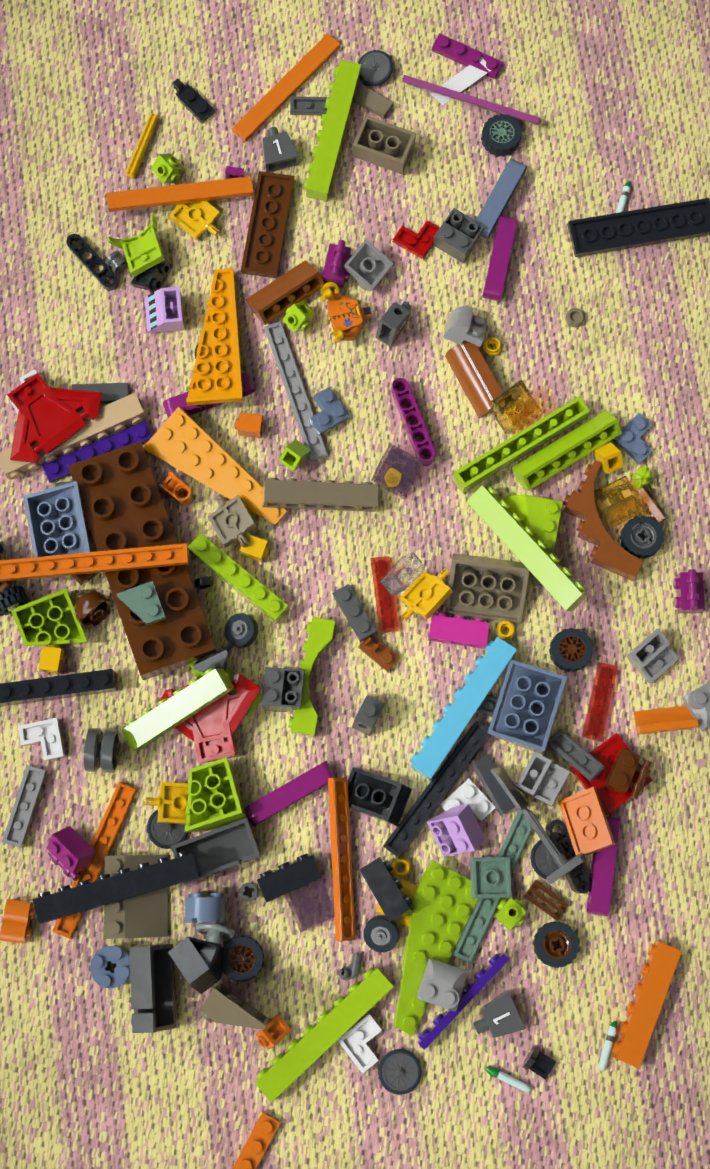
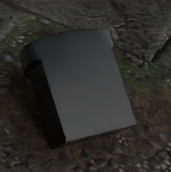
[523,1046,556,1080]

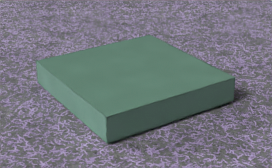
[470,857,512,899]

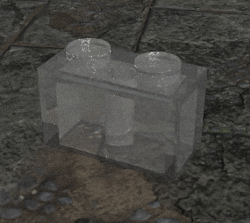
[380,552,425,596]

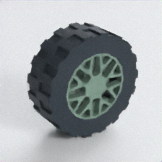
[481,114,522,157]

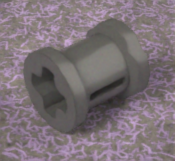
[239,883,259,901]

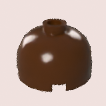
[74,591,113,629]

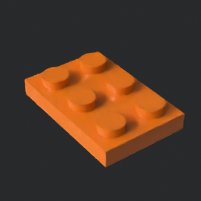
[558,787,615,856]

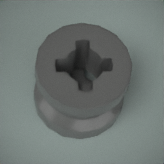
[105,251,128,275]

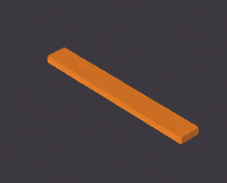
[232,33,340,142]
[106,176,254,212]
[328,778,356,942]
[53,782,138,939]

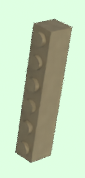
[262,478,378,512]

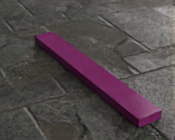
[402,75,540,124]

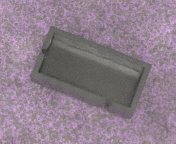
[170,818,261,885]
[129,944,177,1033]

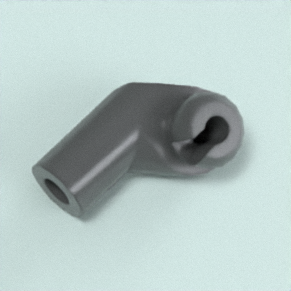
[339,953,363,980]

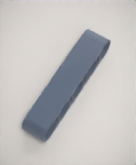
[476,158,527,239]

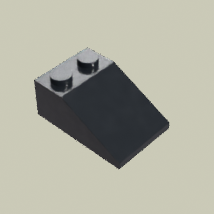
[347,767,412,827]

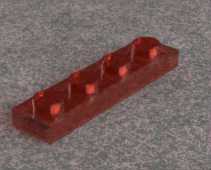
[370,556,399,634]
[581,662,618,742]

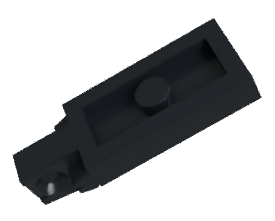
[172,78,215,124]

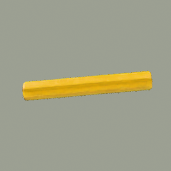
[126,113,159,179]

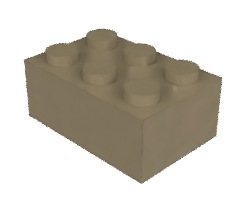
[352,115,416,174]

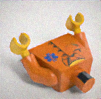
[320,287,372,343]

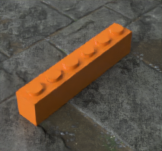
[612,941,682,1069]

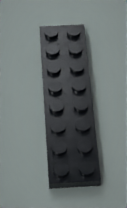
[567,198,710,257]

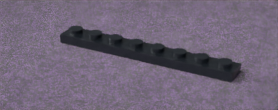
[383,720,491,859]

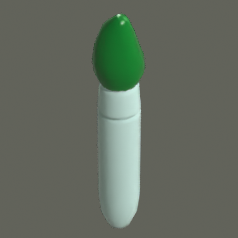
[485,1066,531,1092]

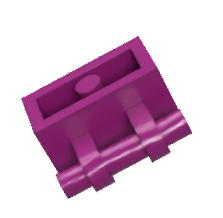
[322,240,352,288]
[673,569,705,613]
[47,826,96,881]

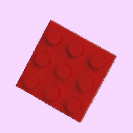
[569,733,653,816]

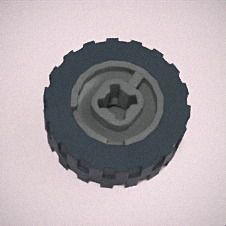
[620,515,664,559]

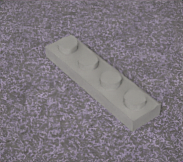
[2,765,47,848]

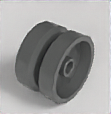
[84,728,120,773]

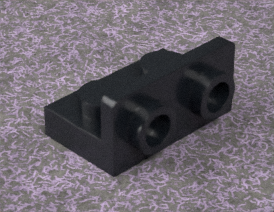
[131,258,172,294]

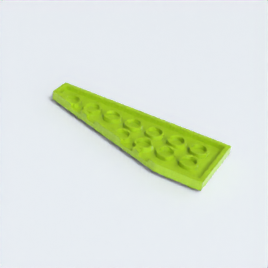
[393,860,478,1036]

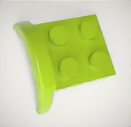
[107,212,165,277]

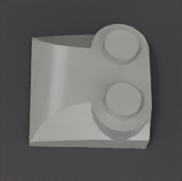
[343,239,394,292]
[682,682,710,731]
[417,958,468,1012]

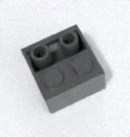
[433,208,485,264]
[261,667,305,712]

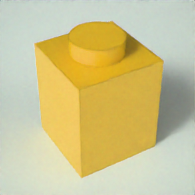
[594,442,624,474]
[240,534,270,562]
[38,644,65,674]

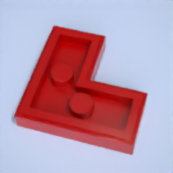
[392,220,440,260]

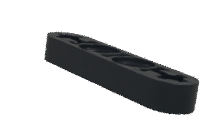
[66,234,119,291]
[545,820,591,894]

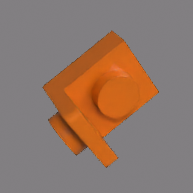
[255,1014,291,1050]

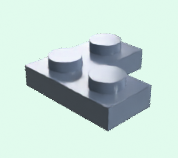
[309,387,350,435]
[613,413,653,465]

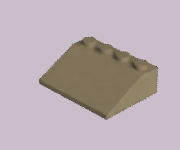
[445,553,529,624]
[104,855,168,939]
[199,983,270,1030]

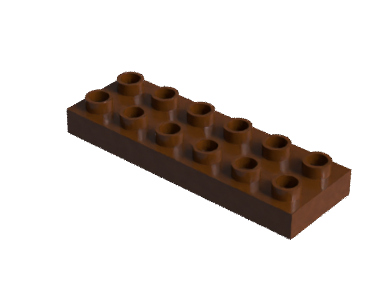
[68,441,216,681]

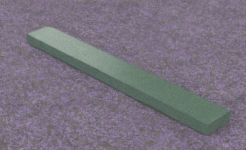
[452,810,538,964]

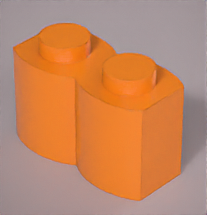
[0,899,36,944]

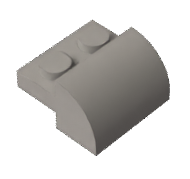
[443,306,487,347]
[627,629,679,683]
[516,751,570,807]

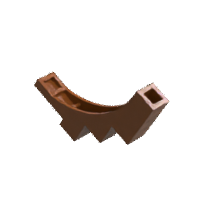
[563,460,643,581]

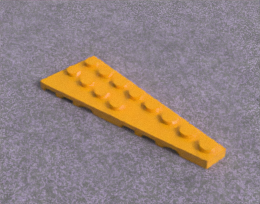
[186,268,243,406]
[143,407,289,525]

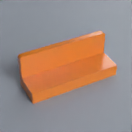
[634,706,699,735]

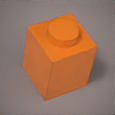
[235,412,263,438]

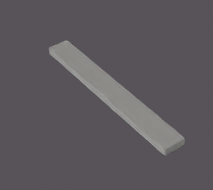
[264,321,328,462]

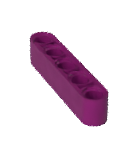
[482,215,518,301]
[163,372,255,418]
[391,378,435,466]
[244,761,337,827]
[587,816,619,916]

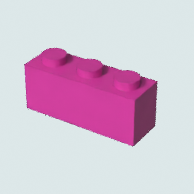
[428,613,490,649]

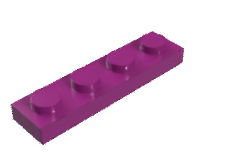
[431,33,503,79]

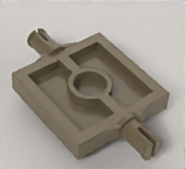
[208,494,257,548]

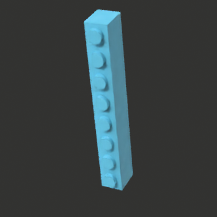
[410,637,517,781]

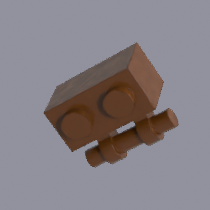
[603,748,652,799]

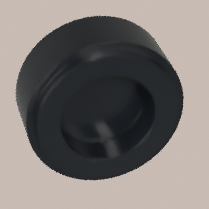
[194,576,214,589]

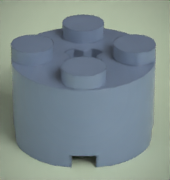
[185,893,226,923]
[90,945,130,988]

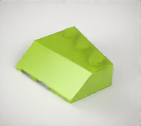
[504,494,563,554]
[11,588,88,646]
[184,757,247,833]

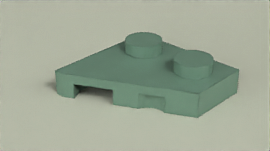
[117,581,166,625]

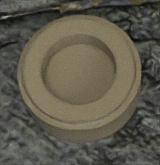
[565,308,584,328]

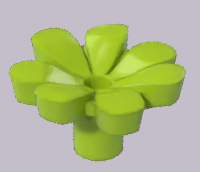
[632,465,653,489]

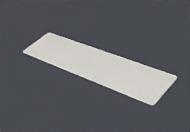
[430,57,491,105]

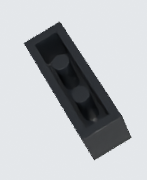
[257,853,322,902]
[360,857,414,924]

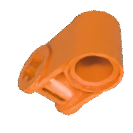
[157,471,193,506]

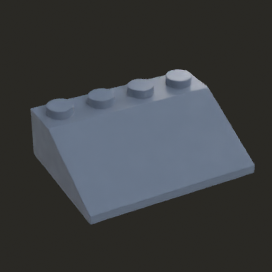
[23,481,91,557]
[487,659,567,754]

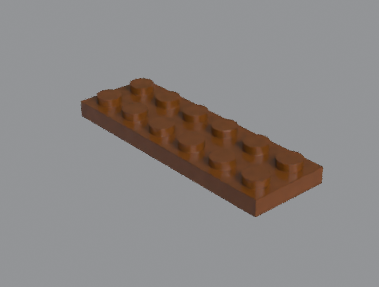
[241,171,295,278]

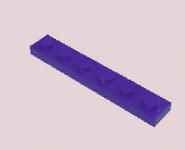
[42,421,153,483]
[418,953,509,1050]

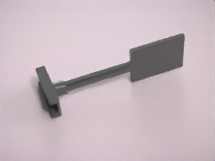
[491,766,586,884]

